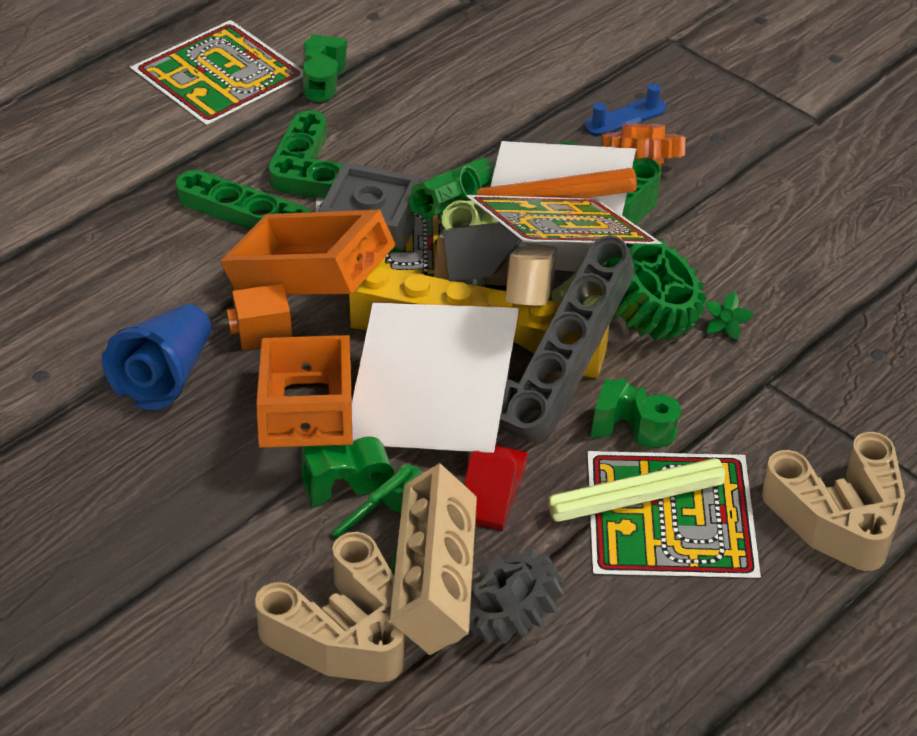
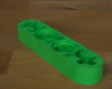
[176,170,311,230]

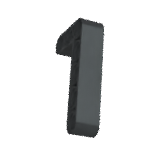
[498,235,635,443]

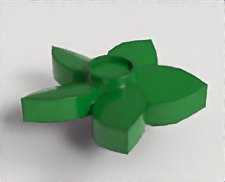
[705,290,755,342]

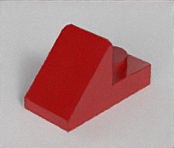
[464,445,528,531]

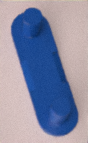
[584,83,666,136]

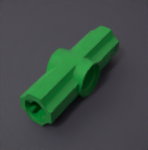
[407,157,496,219]

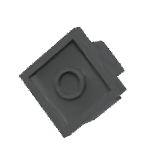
[318,162,421,250]

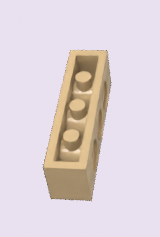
[390,463,477,655]

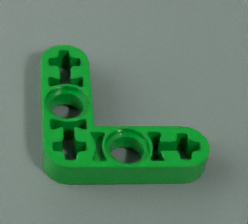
[269,110,343,199]

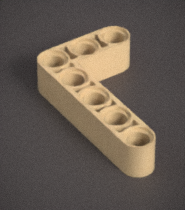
[434,236,557,305]

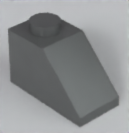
[443,222,522,286]

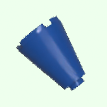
[101,304,211,410]

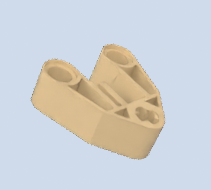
[762,432,905,571]
[255,532,404,682]

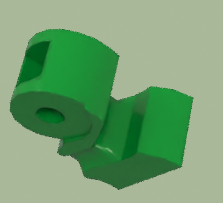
[302,34,347,102]
[591,378,681,448]
[301,437,394,508]

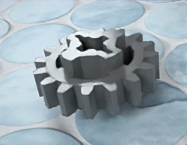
[469,548,564,644]

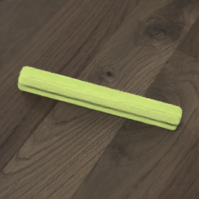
[548,458,725,522]

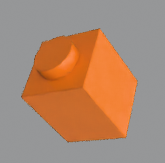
[226,283,292,351]

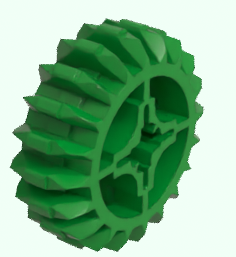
[603,238,707,341]

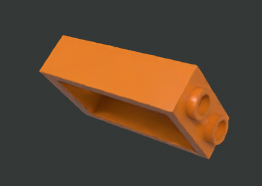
[220,209,396,295]
[256,335,353,448]

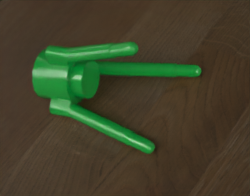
[331,464,423,575]

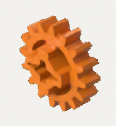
[601,123,686,166]

